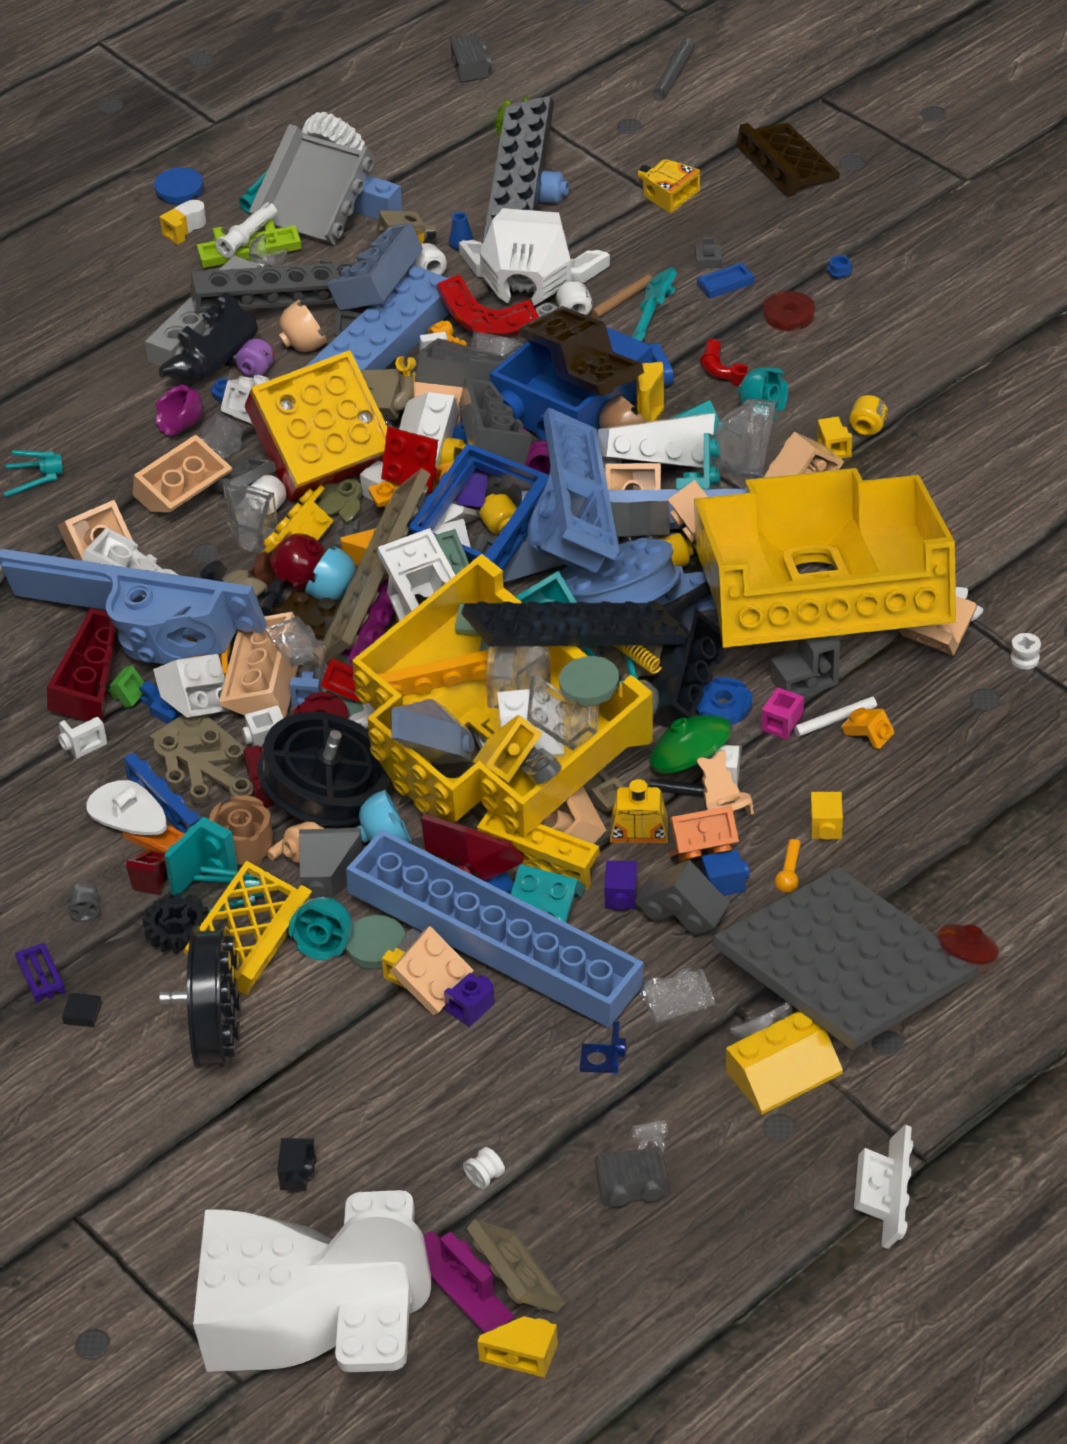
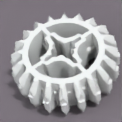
[302,112,365,151]

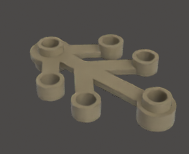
[154,728,253,803]

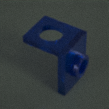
[580,1021,626,1074]

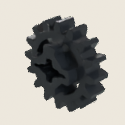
[142,893,209,953]

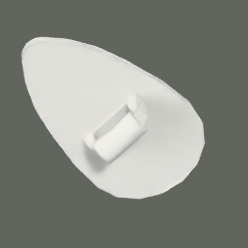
[86,780,167,835]

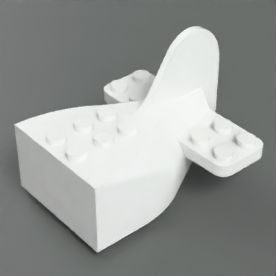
[193,1190,431,1372]

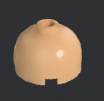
[279,299,328,353]

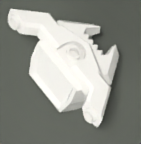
[459,208,610,306]

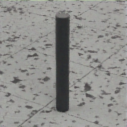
[649,779,705,797]

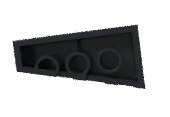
[651,608,726,727]

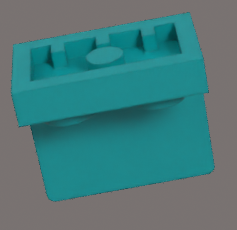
[676,433,720,489]
[164,816,238,896]
[511,864,585,923]

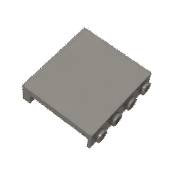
[249,124,375,246]

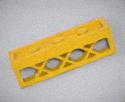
[477,810,600,890]

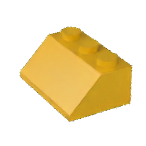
[726,1011,843,1115]

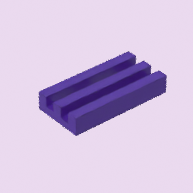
[15,943,66,1003]

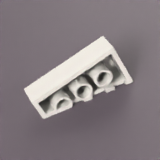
[598,413,715,468]

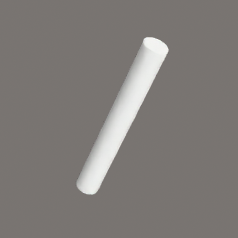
[794,696,877,737]

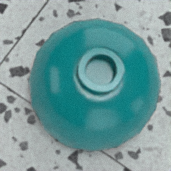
[738,367,788,421]
[289,896,353,961]

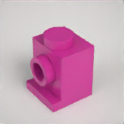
[761,687,804,740]

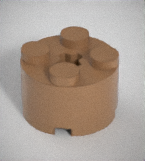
[209,796,273,866]

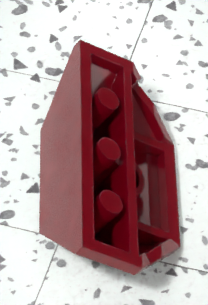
[420,814,525,881]

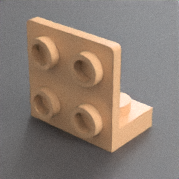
[899,596,977,656]

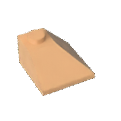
[605,463,661,490]
[57,500,133,560]

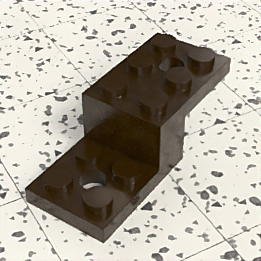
[519,306,645,396]

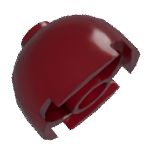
[270,533,326,590]

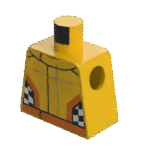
[638,159,700,213]
[610,779,668,843]

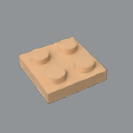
[390,926,474,1015]

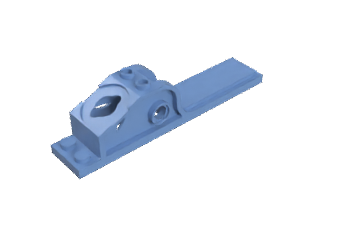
[528,407,619,573]
[0,549,267,664]

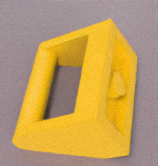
[636,362,664,422]

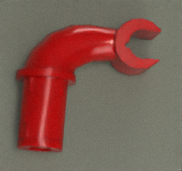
[700,339,748,386]

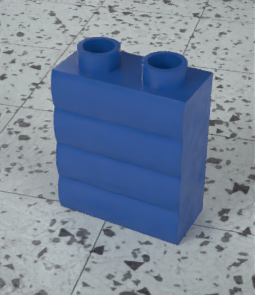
[489,327,652,441]

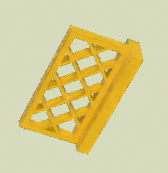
[184,861,312,995]

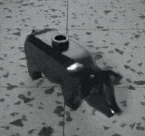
[159,292,258,387]

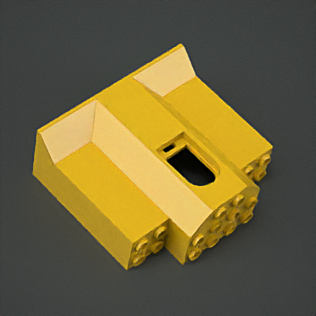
[694,468,956,648]
[352,554,653,837]

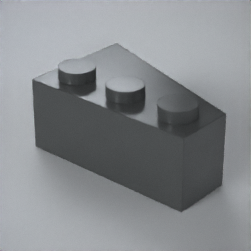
[415,338,508,387]

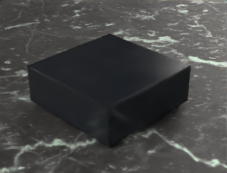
[62,993,102,1027]

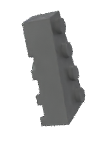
[458,378,532,465]

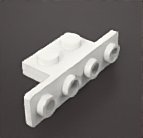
[854,1124,913,1249]

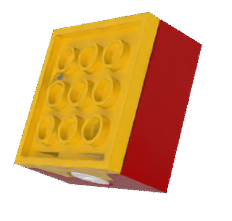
[244,350,387,502]

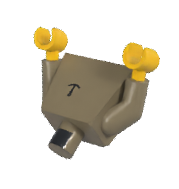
[360,356,416,420]

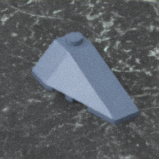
[392,699,475,765]

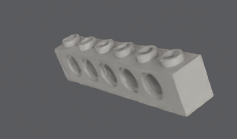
[145,256,260,366]

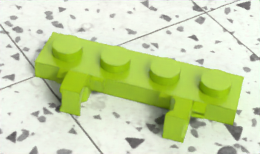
[197,219,302,268]

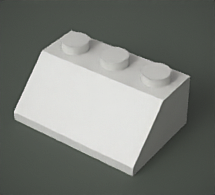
[399,392,459,466]

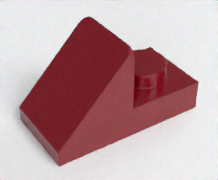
[126,849,167,895]

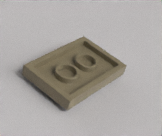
[150,715,245,788]
[467,1219,566,1313]

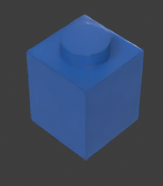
[702,849,750,896]

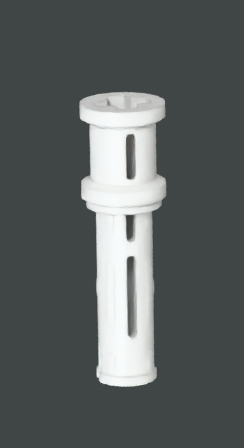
[215,202,277,258]

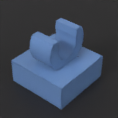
[289,671,322,706]

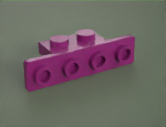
[341,579,394,666]
[423,1231,514,1334]

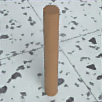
[591,274,652,319]

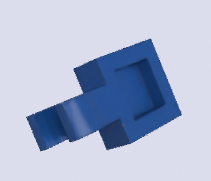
[139,681,183,724]

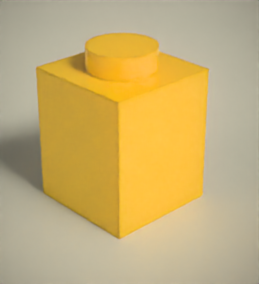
[810,792,843,840]

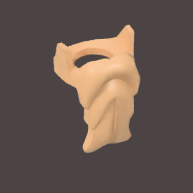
[697,750,754,815]

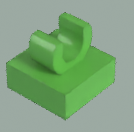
[108,666,145,707]

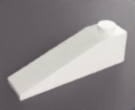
[81,528,178,597]

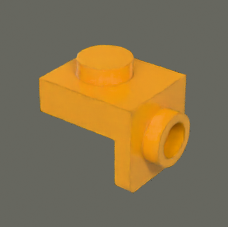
[841,707,895,749]

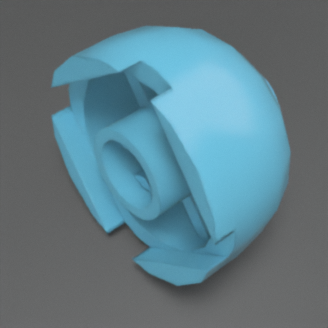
[305,545,356,601]
[356,790,412,843]

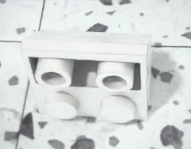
[153,654,231,718]

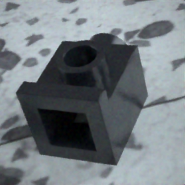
[277,1138,317,1192]

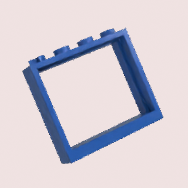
[408,443,549,570]

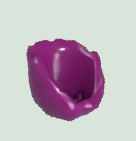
[155,384,204,437]

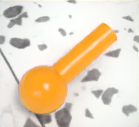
[774,839,801,893]

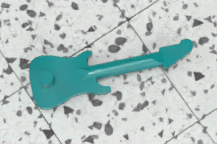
[631,267,677,341]

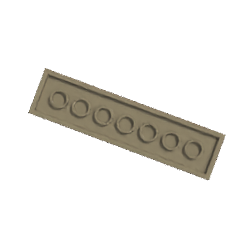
[314,468,431,665]

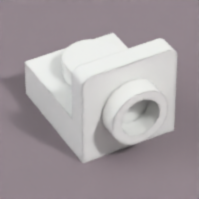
[58,717,107,759]

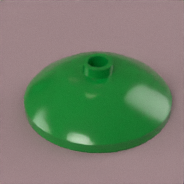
[649,715,732,773]

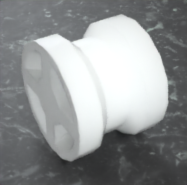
[1010,633,1041,670]
[463,1147,505,1189]

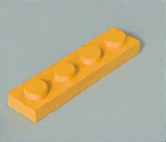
[377,649,495,696]

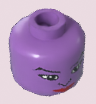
[236,339,274,378]

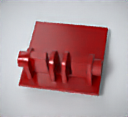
[381,426,441,493]

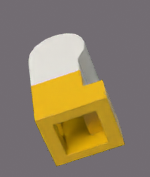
[159,200,206,245]

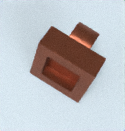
[249,551,276,587]

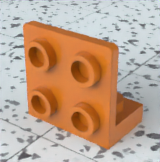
[669,805,739,861]

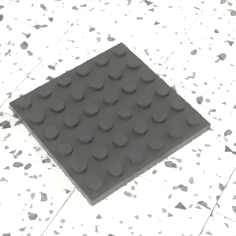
[712,867,979,1050]

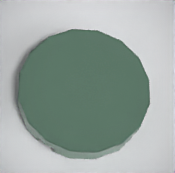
[559,656,620,706]
[345,915,407,969]

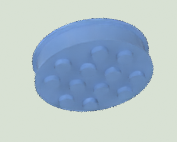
[560,538,681,603]

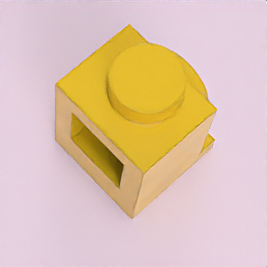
[817,416,852,459]

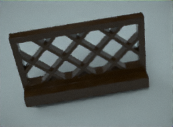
[736,123,840,197]

